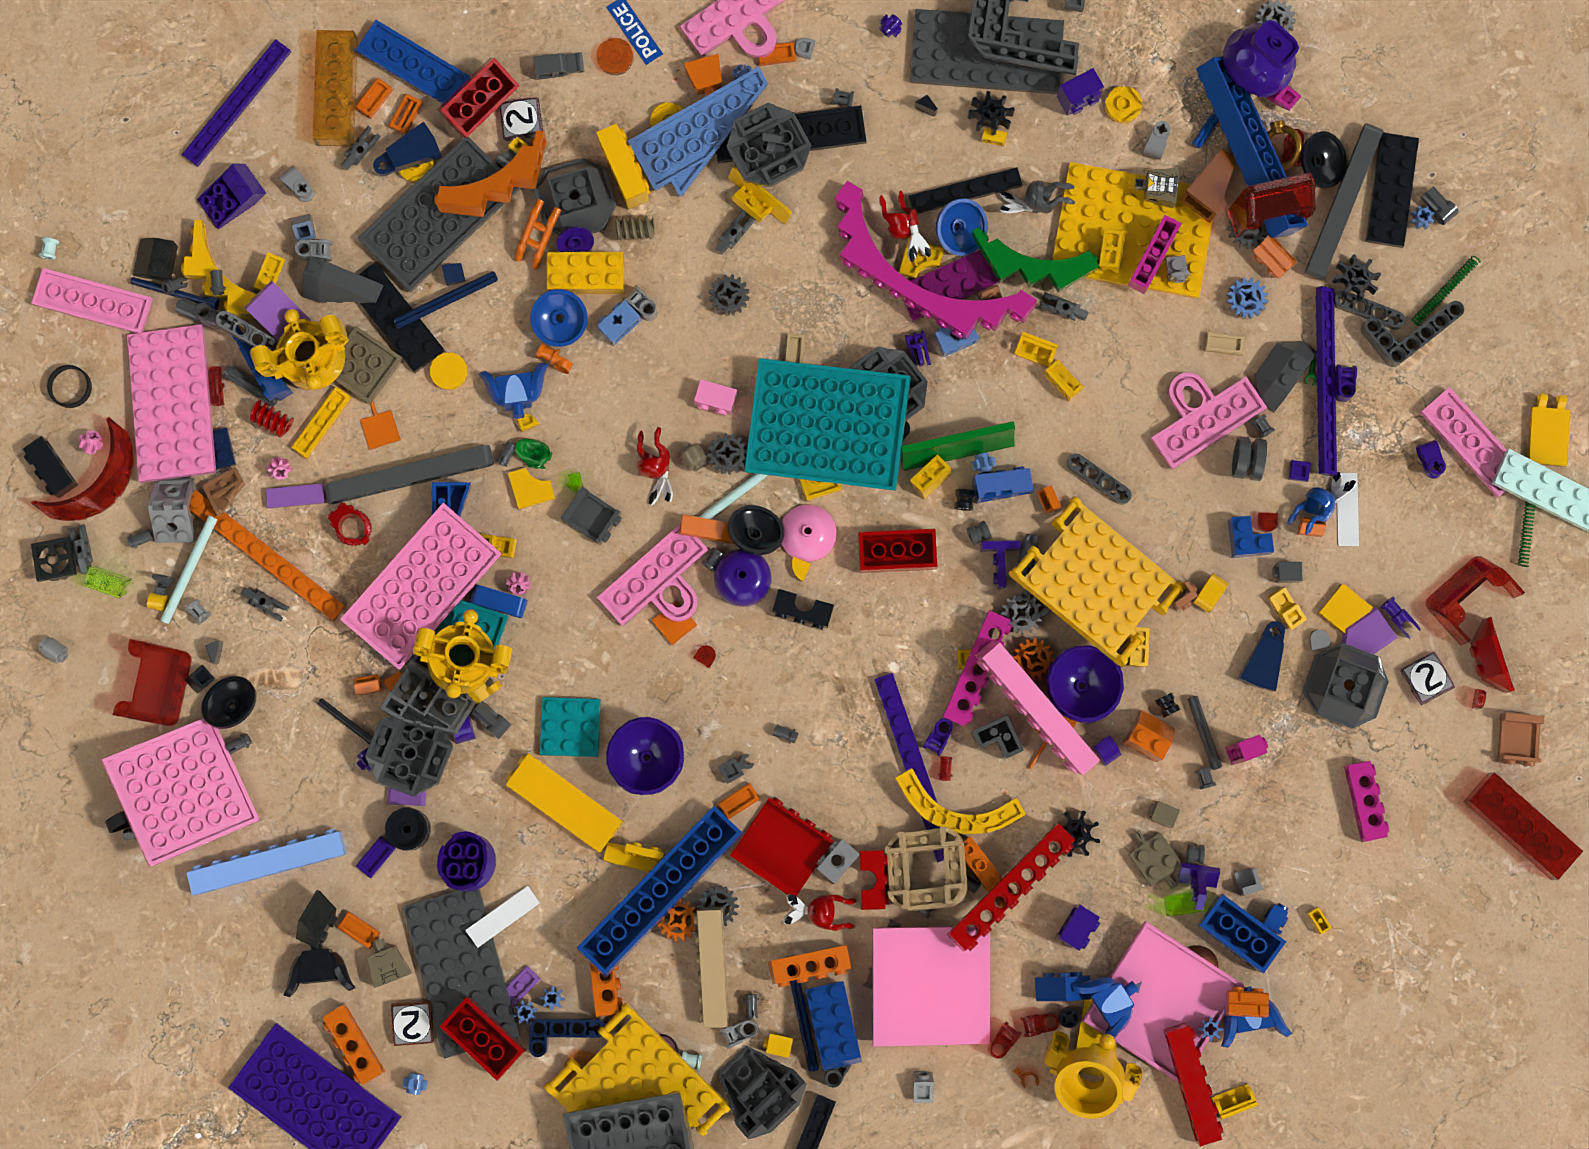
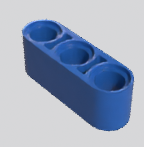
[469,584,528,619]

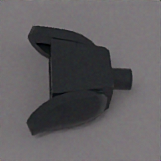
[283,943,356,997]

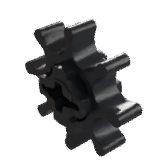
[967,91,1015,135]
[1333,254,1381,301]
[1053,810,1100,857]

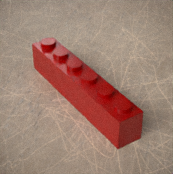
[1163,1023,1224,1147]

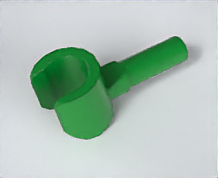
[1304,360,1317,386]

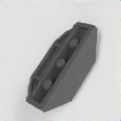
[1255,341,1316,413]

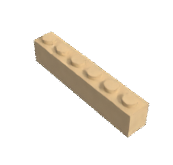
[694,906,729,1028]

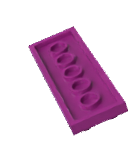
[902,250,1016,322]

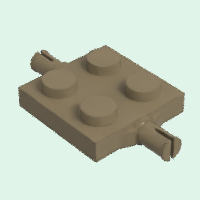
[1128,830,1182,889]

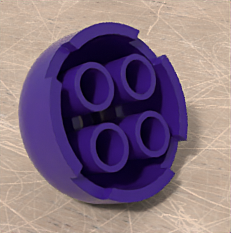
[714,549,772,607]
[437,831,496,892]

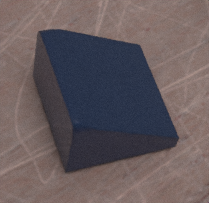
[442,263,466,286]

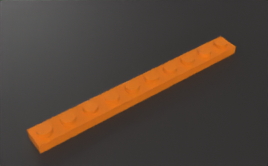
[189,490,346,621]

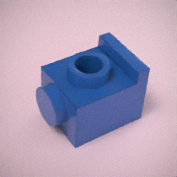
[1261,903,1288,935]

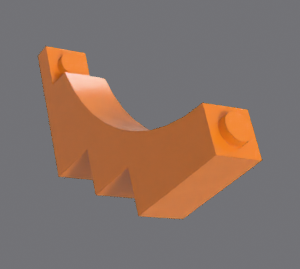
[434,130,547,217]

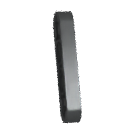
[1334,291,1405,330]
[214,311,278,350]
[1067,454,1132,505]

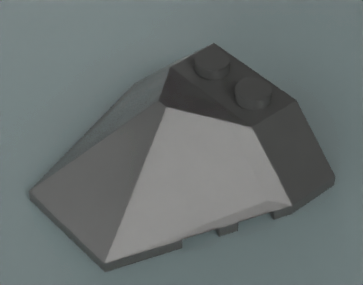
[380,655,476,735]
[718,1045,807,1140]

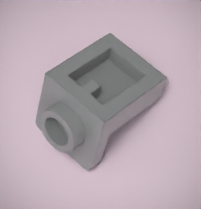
[1165,255,1190,283]
[913,1071,934,1103]

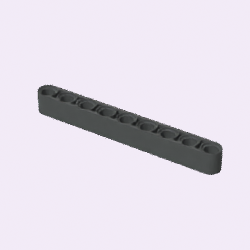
[1305,123,1383,280]
[324,445,494,504]

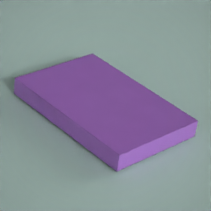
[244,281,311,341]

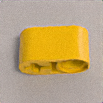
[1193,573,1229,613]

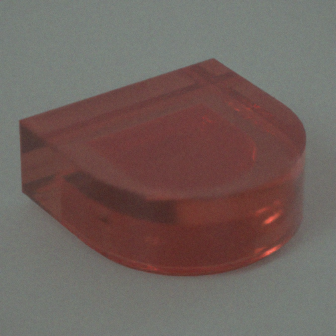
[1257,513,1278,533]
[693,645,716,668]
[1472,689,1486,710]

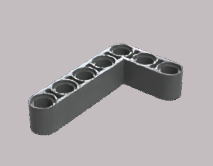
[1361,301,1464,367]

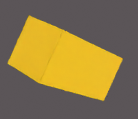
[981,127,1007,147]
[1306,907,1332,934]

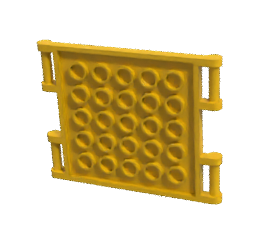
[1009,496,1185,667]
[544,1002,731,1137]

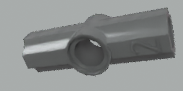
[175,298,234,333]

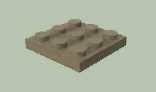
[335,326,403,405]

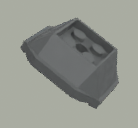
[727,103,811,187]
[533,158,617,235]
[848,346,928,422]
[1302,643,1389,729]
[365,717,453,797]

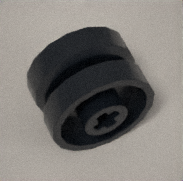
[385,807,431,851]

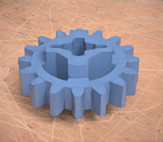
[1226,278,1268,319]

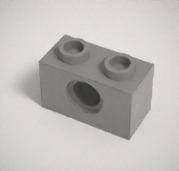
[817,839,860,884]

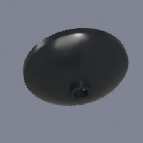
[1301,131,1347,188]
[727,505,784,555]
[201,676,257,729]

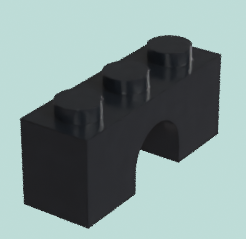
[772,589,834,631]

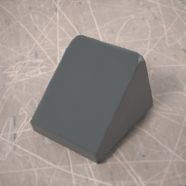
[205,640,223,665]

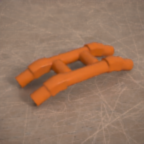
[515,199,561,270]

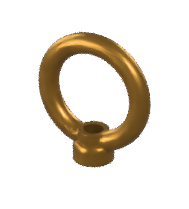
[1267,120,1303,170]

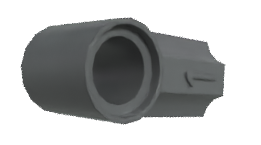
[1421,186,1459,225]
[472,701,512,739]

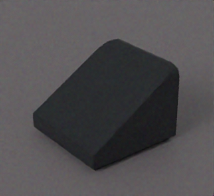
[915,95,938,117]
[185,664,215,694]

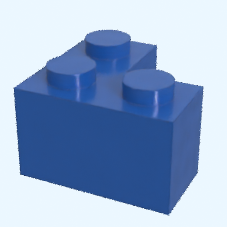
[1228,516,1274,558]
[1035,972,1091,1001]

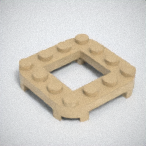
[885,827,967,911]

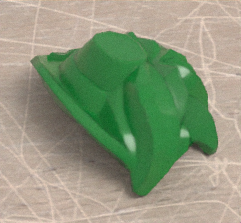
[515,438,553,469]

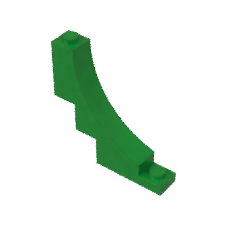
[971,227,1099,293]

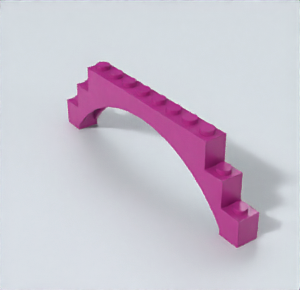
[834,180,1037,340]

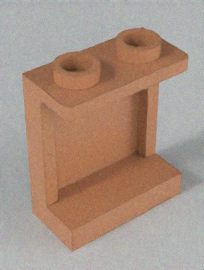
[1498,712,1544,766]

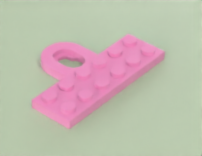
[680,0,785,58]
[1151,372,1267,470]
[597,523,709,626]

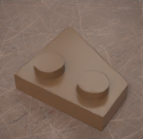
[202,467,245,517]

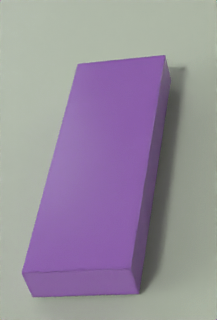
[266,484,326,509]
[506,966,541,1008]

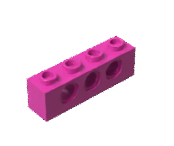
[1127,215,1182,294]
[1225,734,1268,765]
[1344,761,1389,842]

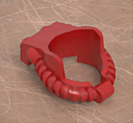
[328,502,372,546]

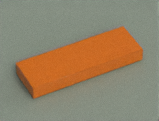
[679,514,734,544]

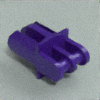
[905,331,931,367]

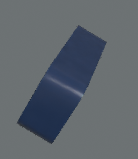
[529,1018,606,1057]

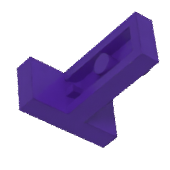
[980,541,1020,589]
[1178,863,1220,910]

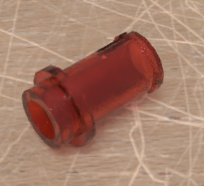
[937,756,953,781]

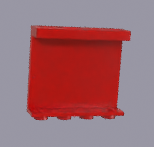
[730,797,833,897]

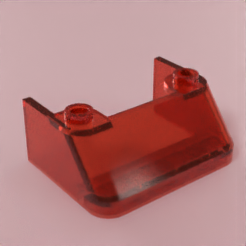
[1227,173,1316,238]
[1426,556,1525,646]

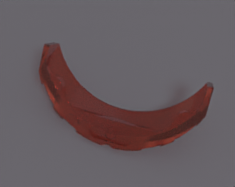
[31,417,134,521]

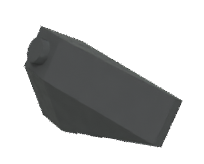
[303,256,383,303]

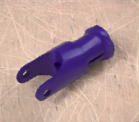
[1380,596,1421,639]

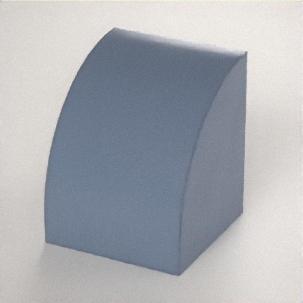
[292,214,316,242]

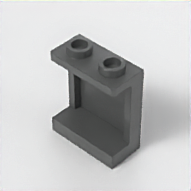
[561,486,622,545]

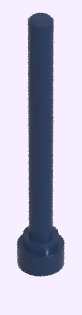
[130,277,220,310]

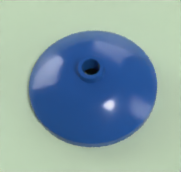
[936,198,988,256]
[530,289,588,347]

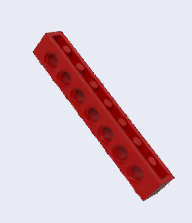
[947,823,1075,952]

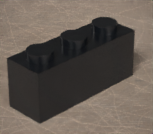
[23,436,78,498]

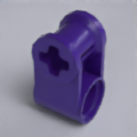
[1335,364,1357,402]
[1416,440,1446,479]
[923,719,953,757]

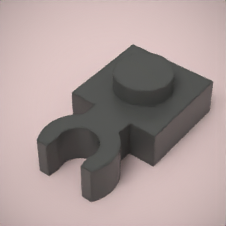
[718,754,754,784]

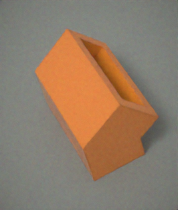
[1036,485,1061,514]
[1298,517,1326,537]
[354,674,382,696]

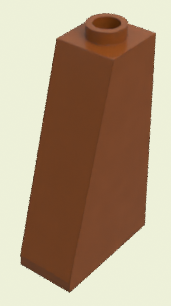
[1180,148,1236,223]

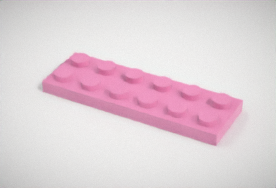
[31,268,153,334]
[1420,387,1506,498]

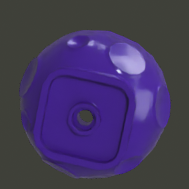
[1222,20,1299,98]
[1045,645,1124,723]
[606,717,684,795]

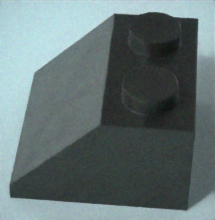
[133,237,178,281]
[296,890,338,949]

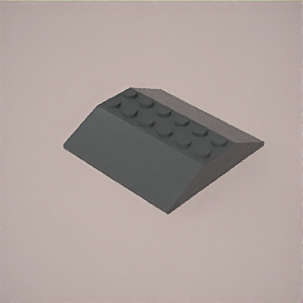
[563,1092,694,1149]

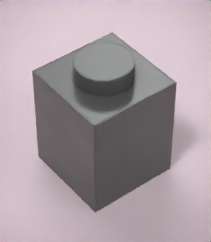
[1272,562,1303,583]

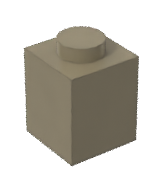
[1148,801,1180,828]

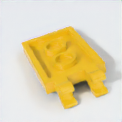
[1528,393,1571,467]

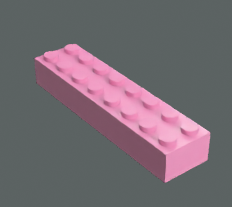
[975,640,1100,776]

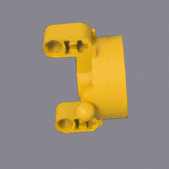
[250,309,349,390]
[413,609,513,698]
[1044,1031,1143,1119]

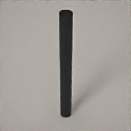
[317,698,373,745]

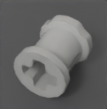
[185,599,211,625]

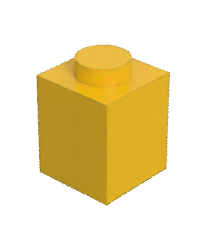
[763,1033,793,1058]

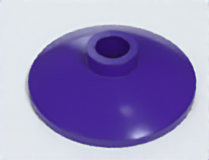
[556,227,594,252]

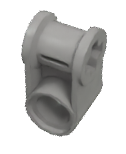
[1143,121,1170,160]
[279,165,314,202]
[295,239,332,262]
[623,285,658,321]
[720,1019,759,1049]

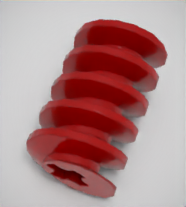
[250,400,294,438]

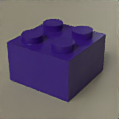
[1056,68,1104,116]
[1055,904,1100,951]

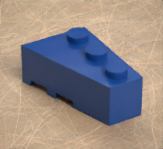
[972,466,1034,504]
[432,482,471,517]

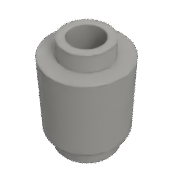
[38,636,69,664]

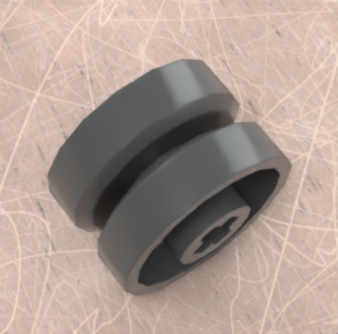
[1232,436,1267,481]

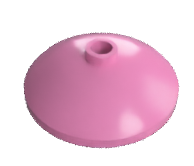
[781,505,836,562]

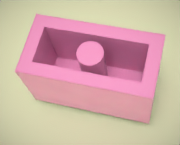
[694,379,737,416]

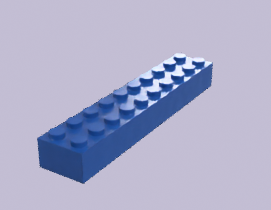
[1196,57,1308,238]
[577,806,742,977]

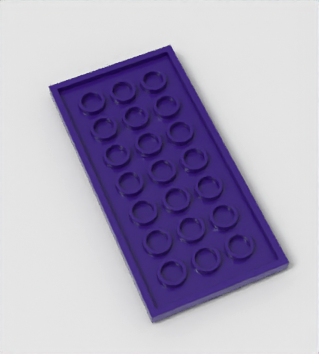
[228,1023,402,1149]

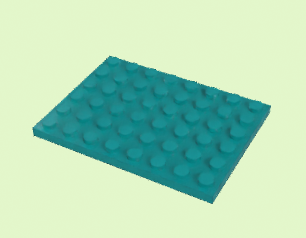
[745,358,911,491]

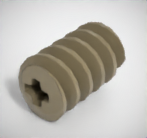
[615,215,654,241]

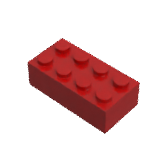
[437,58,520,138]
[858,529,938,573]
[439,996,527,1081]

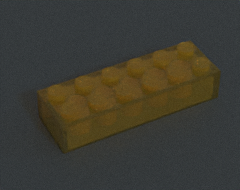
[313,30,358,146]

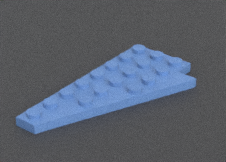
[628,67,768,197]

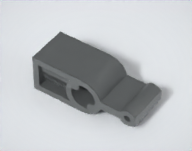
[533,52,585,80]

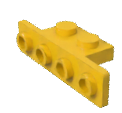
[728,165,792,224]
[603,842,665,872]

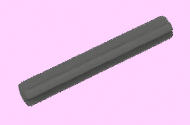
[1188,696,1222,770]

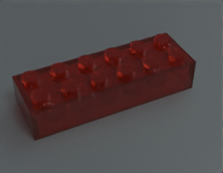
[1463,772,1583,880]

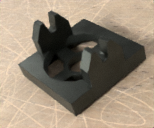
[31,537,77,582]

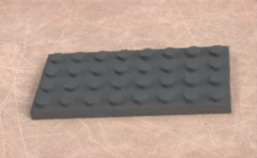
[910,9,1064,94]
[358,137,520,292]
[403,889,520,1059]

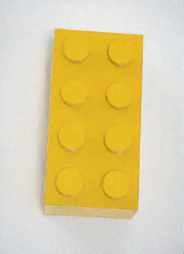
[596,123,650,210]
[547,252,625,295]

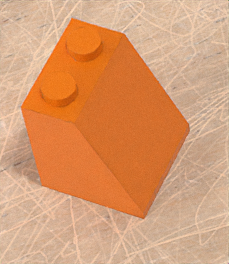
[1123,709,1175,762]

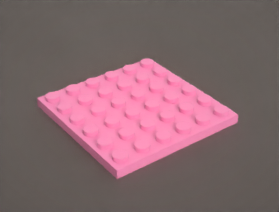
[101,718,260,868]

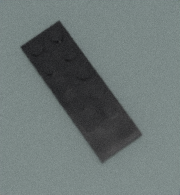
[1365,132,1419,248]
[359,262,445,373]

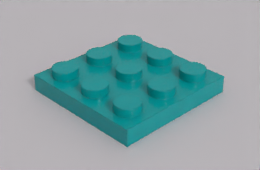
[540,697,601,757]

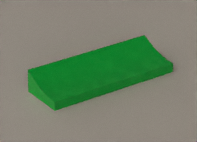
[901,421,1015,471]

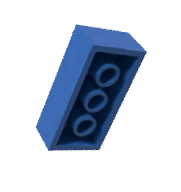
[1196,894,1287,973]
[805,981,862,1071]

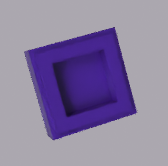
[1288,460,1311,482]

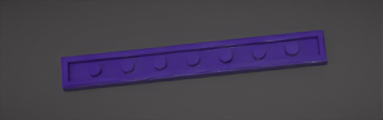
[182,39,291,167]

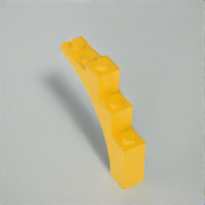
[181,220,257,319]

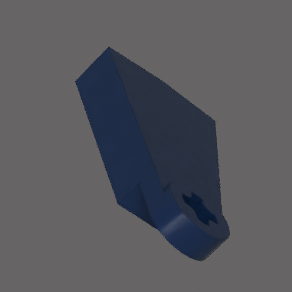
[373,122,442,176]
[1237,621,1285,692]

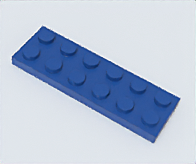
[356,20,471,104]

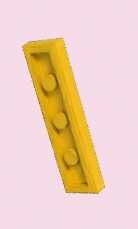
[291,386,352,459]

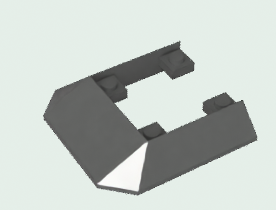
[968,0,1085,75]

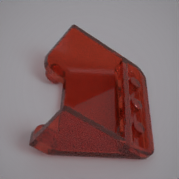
[113,639,192,727]

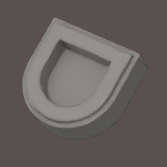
[795,38,815,60]
[1309,630,1331,651]

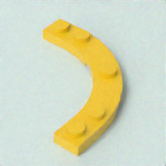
[895,768,1026,834]

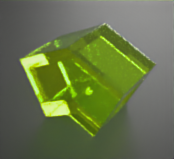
[566,472,583,494]

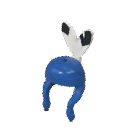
[1288,472,1357,535]

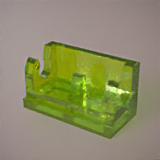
[83,566,132,598]
[1163,893,1208,917]

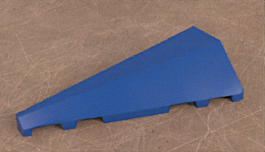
[232,322,293,401]

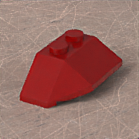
[1470,617,1515,693]

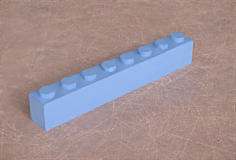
[186,829,347,895]

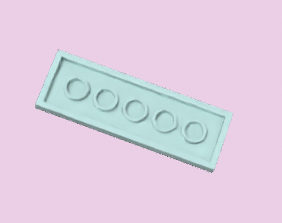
[1492,449,1589,533]

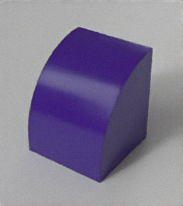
[453,716,476,744]
[1092,735,1121,766]

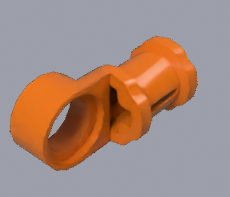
[536,342,573,374]

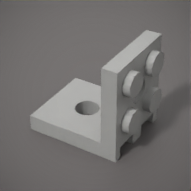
[148,478,195,543]

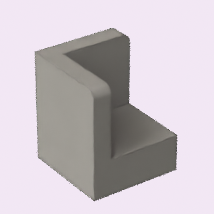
[1234,867,1263,896]

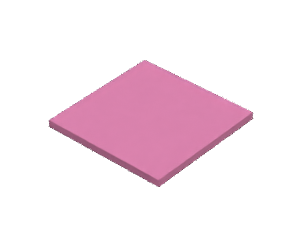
[1082,921,1244,1082]
[872,926,990,1047]

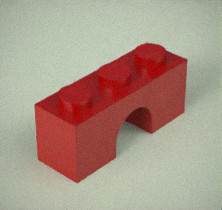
[860,850,889,910]

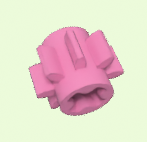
[79,430,103,454]
[266,456,292,481]
[507,572,531,595]

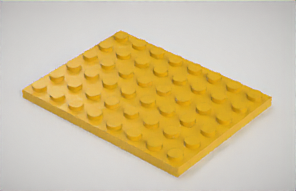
[1052,162,1212,299]

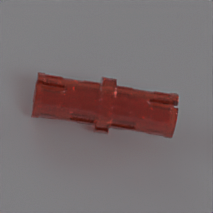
[209,366,225,406]

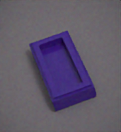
[356,836,396,878]

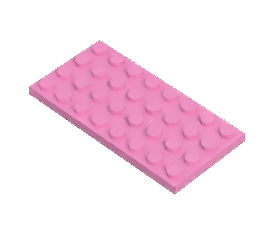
[127,324,216,483]
[340,503,502,670]

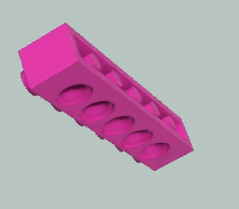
[943,610,1012,726]

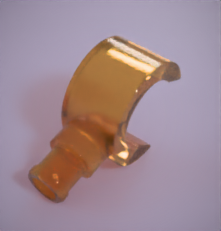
[1013,1067,1039,1088]

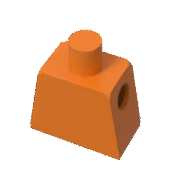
[684,54,722,96]

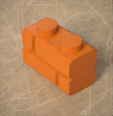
[1252,236,1297,279]
[1226,987,1269,1018]

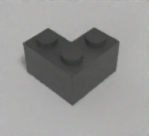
[971,715,1024,760]

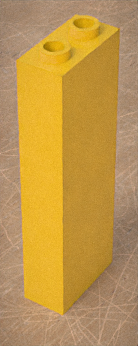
[506,753,624,853]

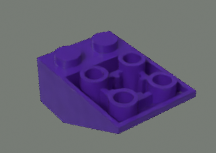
[197,164,266,229]

